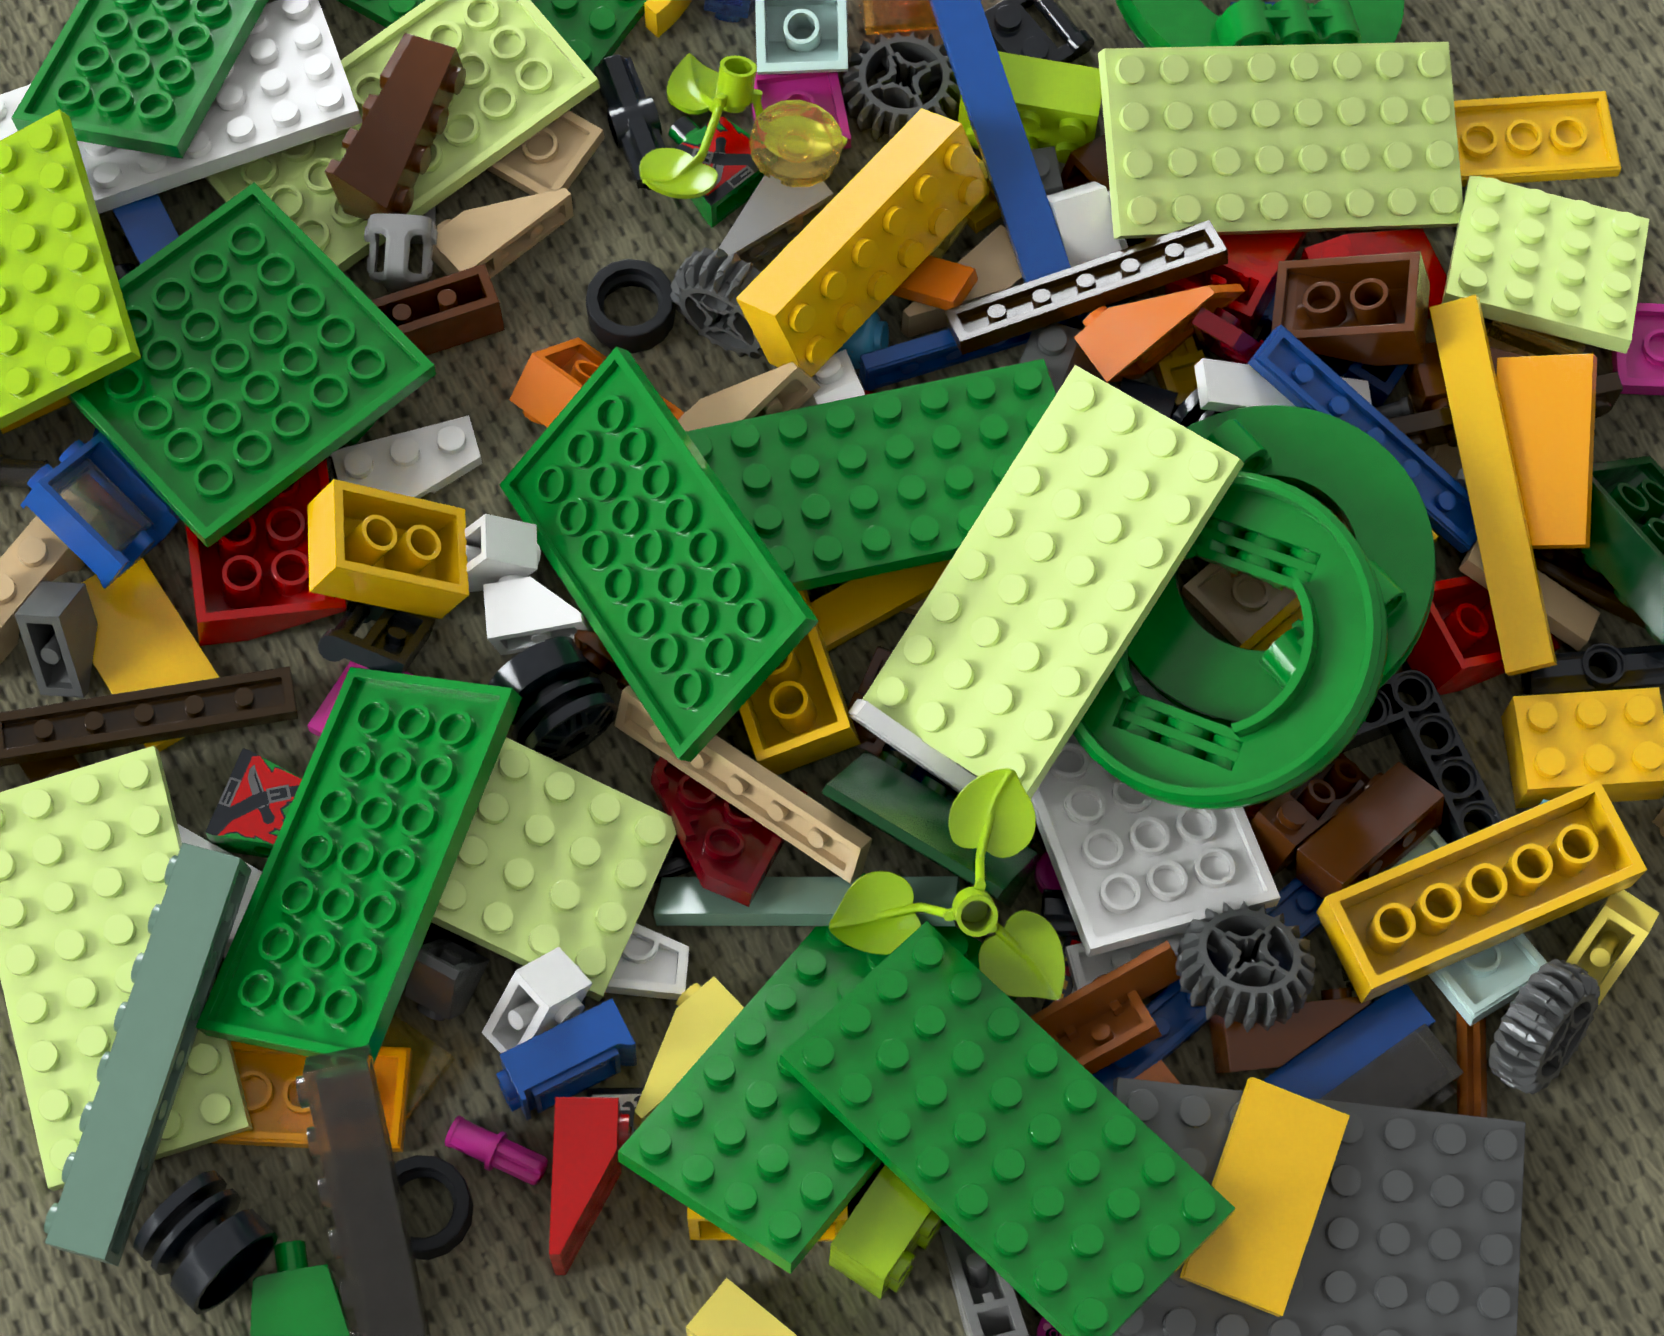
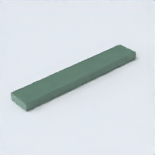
[653,876,960,926]

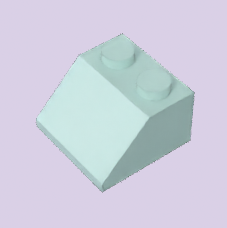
[755,0,849,75]

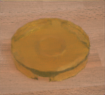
[749,100,844,187]

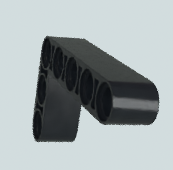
[1340,670,1503,844]

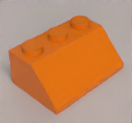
[509,337,685,428]

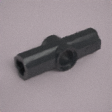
[594,54,666,190]
[1521,643,1664,696]

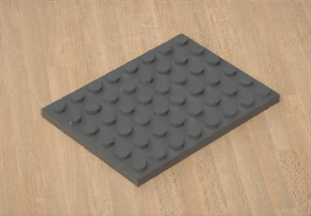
[1113,1077,1526,1336]

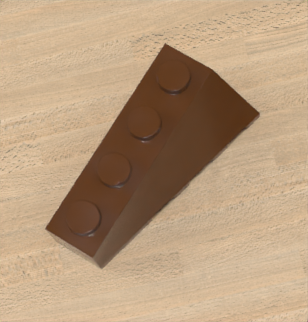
[325,33,466,220]

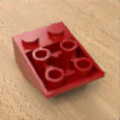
[1165,232,1307,336]

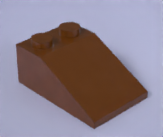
[1271,251,1430,366]

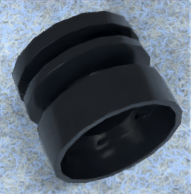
[488,636,618,762]
[133,1170,278,1315]

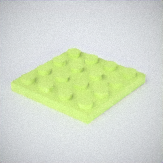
[1442,176,1649,354]
[431,737,676,1001]

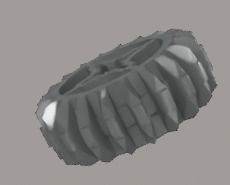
[843,28,961,141]
[670,247,765,359]
[1175,901,1316,1033]
[1489,958,1600,1095]

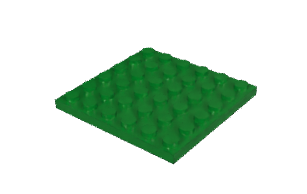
[67,182,436,548]

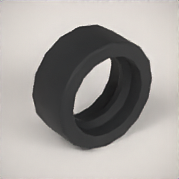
[586,259,676,353]
[371,1155,474,1260]

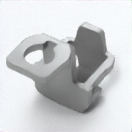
[364,206,438,293]

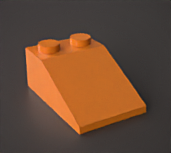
[1074,284,1245,383]

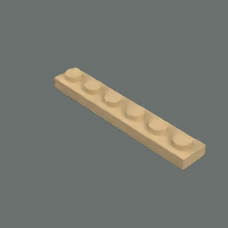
[614,685,872,884]

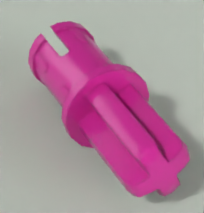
[445,1115,548,1185]

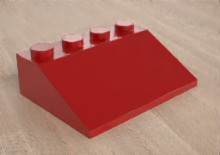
[185,459,346,646]

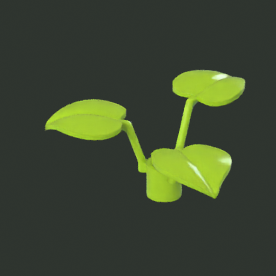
[639,53,848,199]
[829,768,1065,1000]

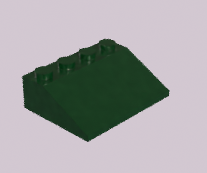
[1580,455,1664,644]
[822,750,1041,908]

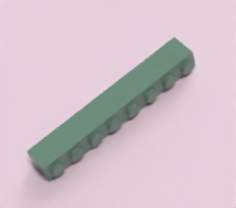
[44,842,252,1266]

